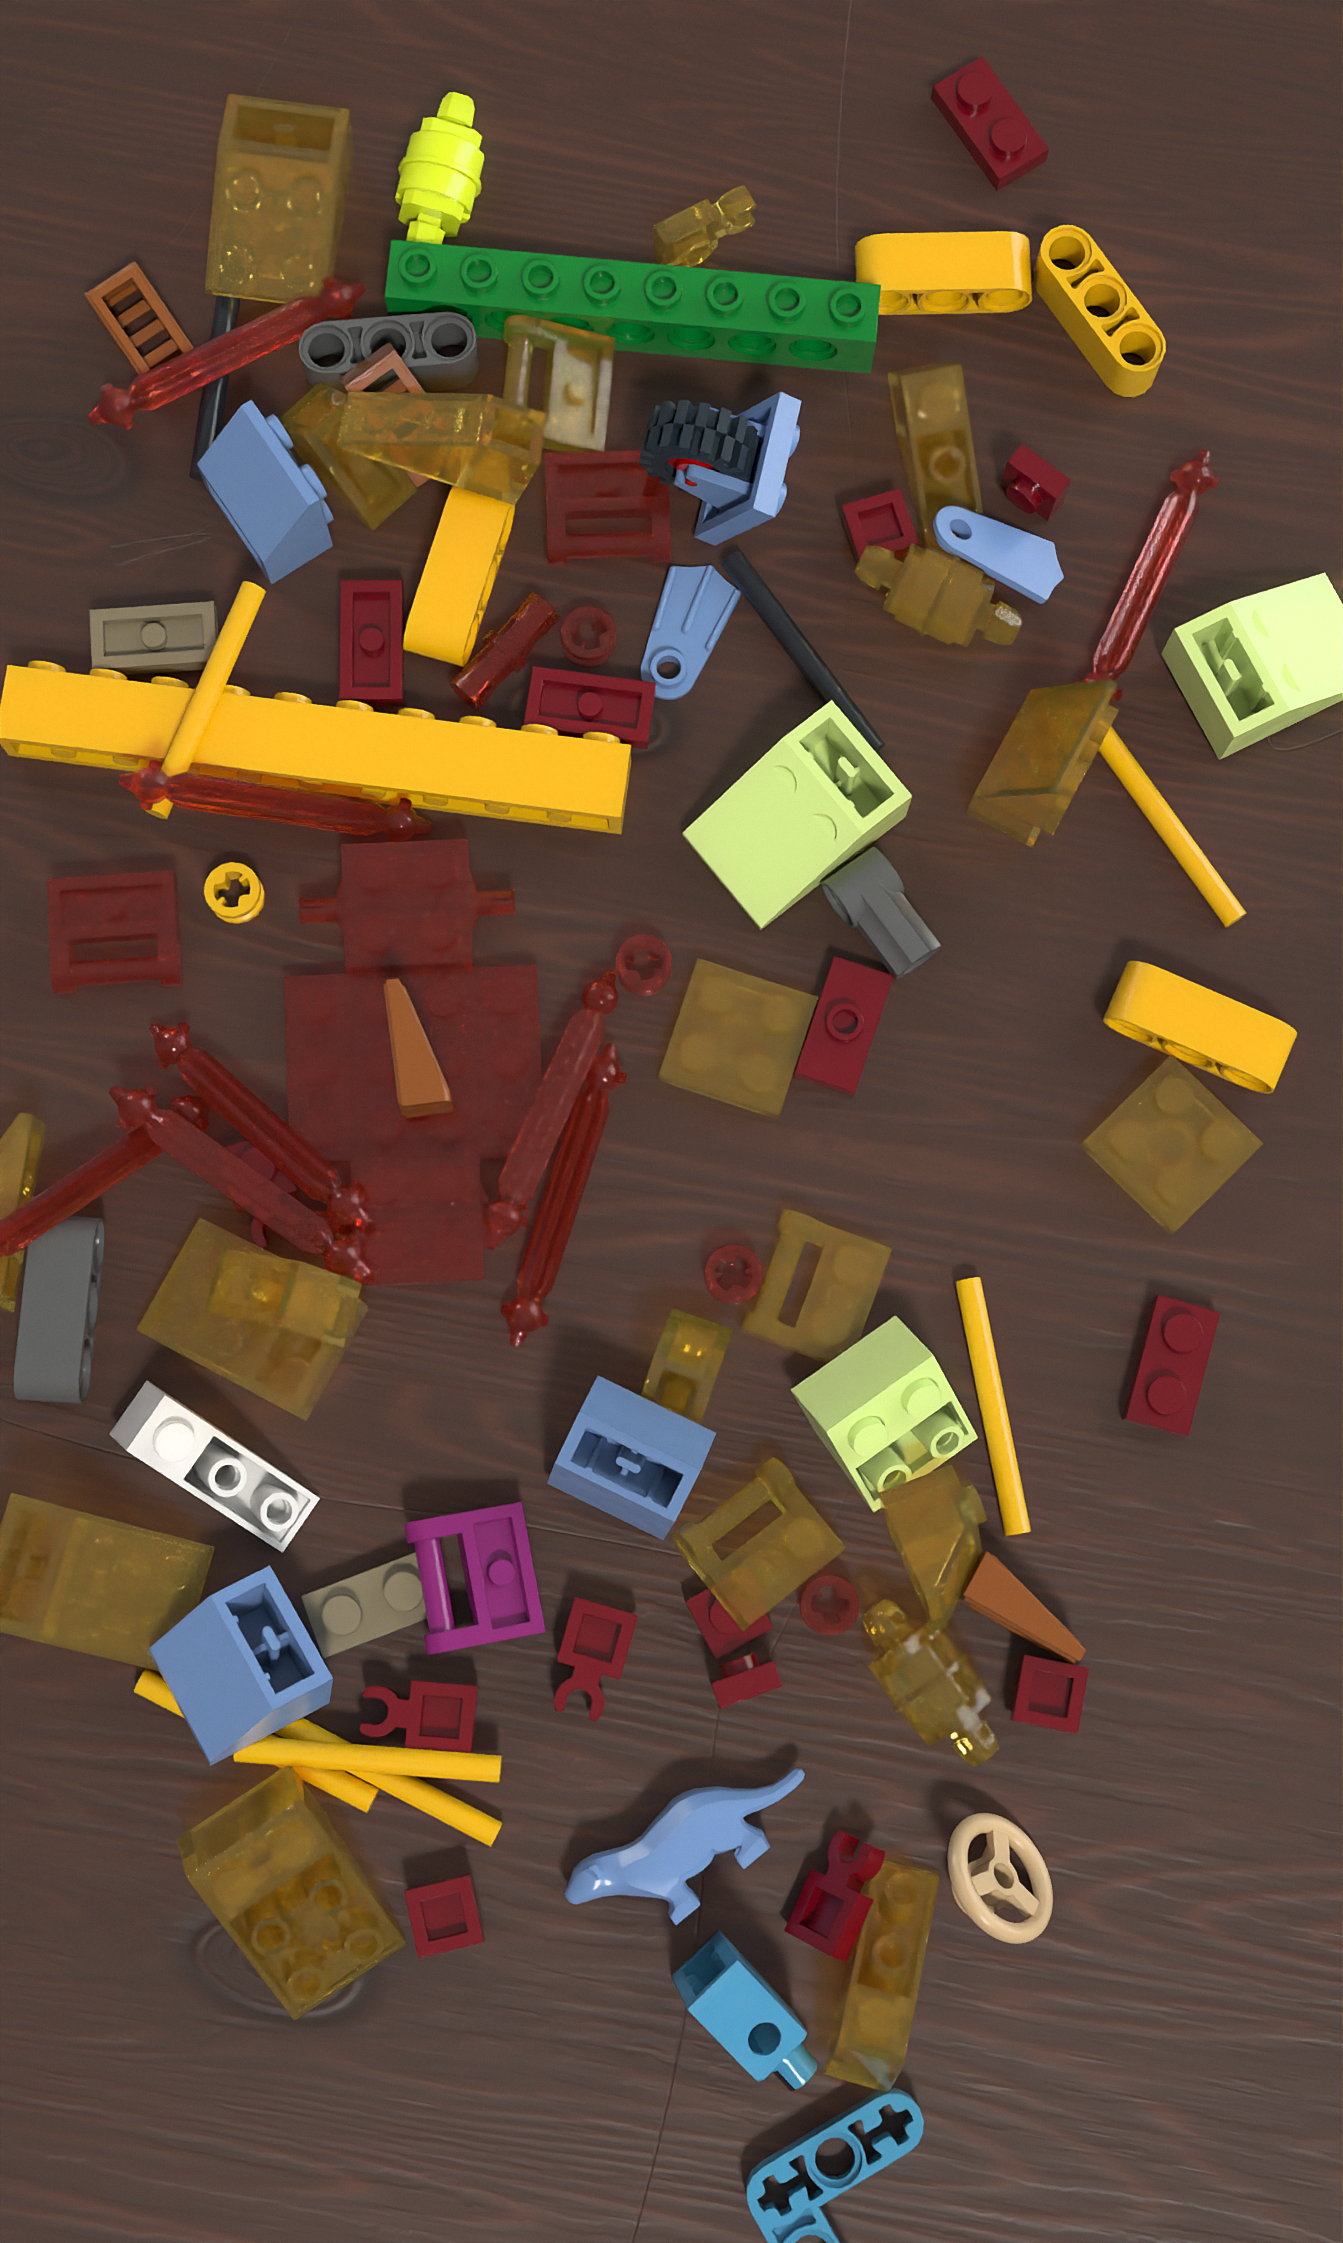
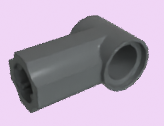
[821,847,941,980]

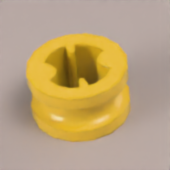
[204,862,265,924]

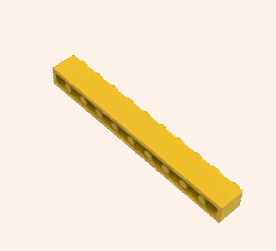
[0,661,631,834]

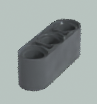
[298,312,480,399]
[13,1214,105,1404]

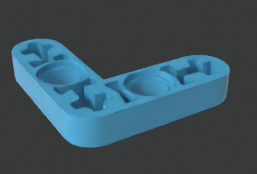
[746,2088,924,2243]

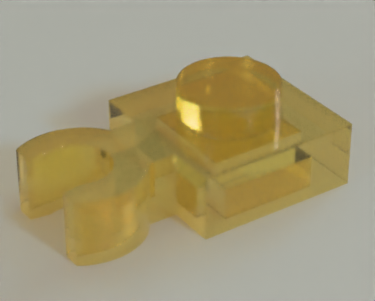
[654,185,756,267]

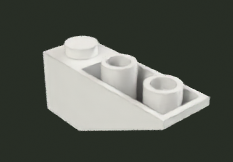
[109,1381,320,1553]

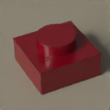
[1000,443,1071,521]
[840,488,919,570]
[685,1570,773,1659]
[710,1652,783,1709]
[1010,1655,1089,1734]
[404,1873,485,1959]

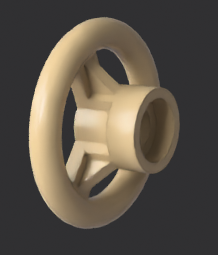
[947,1813,1053,1944]

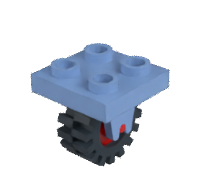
[639,391,802,546]

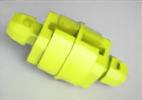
[395,92,485,244]

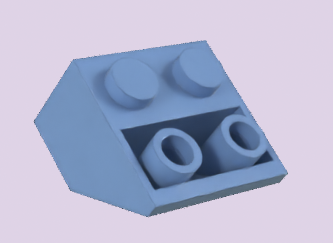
[197,399,334,585]
[547,1376,716,1540]
[149,1565,333,1766]

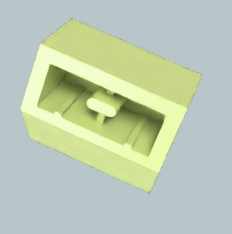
[791,1315,978,1512]

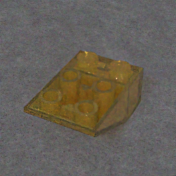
[205,93,355,309]
[967,679,1119,848]
[136,1218,369,1421]
[0,1493,215,1671]
[177,1766,407,2021]

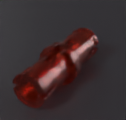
[449,592,560,710]

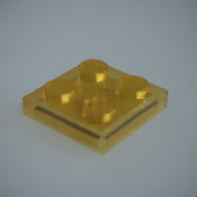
[658,958,818,1119]
[1080,1054,1263,1235]

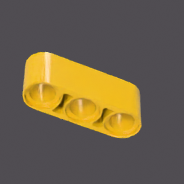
[1033,225,1166,397]
[855,231,1032,315]
[403,484,515,667]
[1103,961,1297,1094]

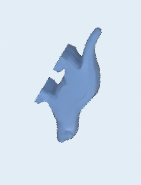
[564,1768,805,1925]

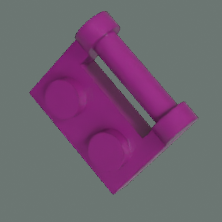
[404,1502,546,1655]

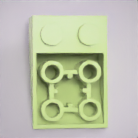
[1161,573,1343,760]
[682,700,912,930]

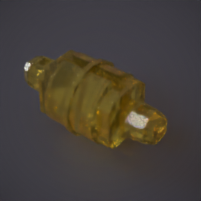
[854,543,1023,648]
[862,1598,999,1767]

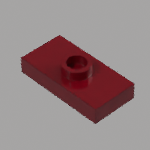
[794,956,894,1097]

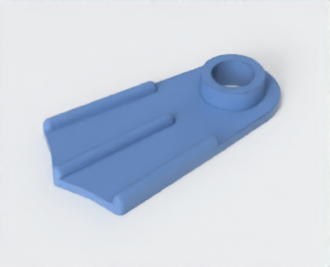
[933,506,1064,604]
[641,565,741,700]

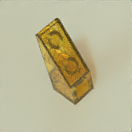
[888,361,983,562]
[337,392,547,505]
[823,1860,940,2092]

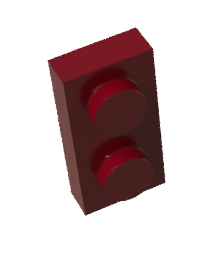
[931,56,1049,191]
[339,580,404,707]
[524,666,656,749]
[1122,1295,1221,1438]

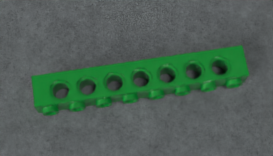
[385,240,881,374]

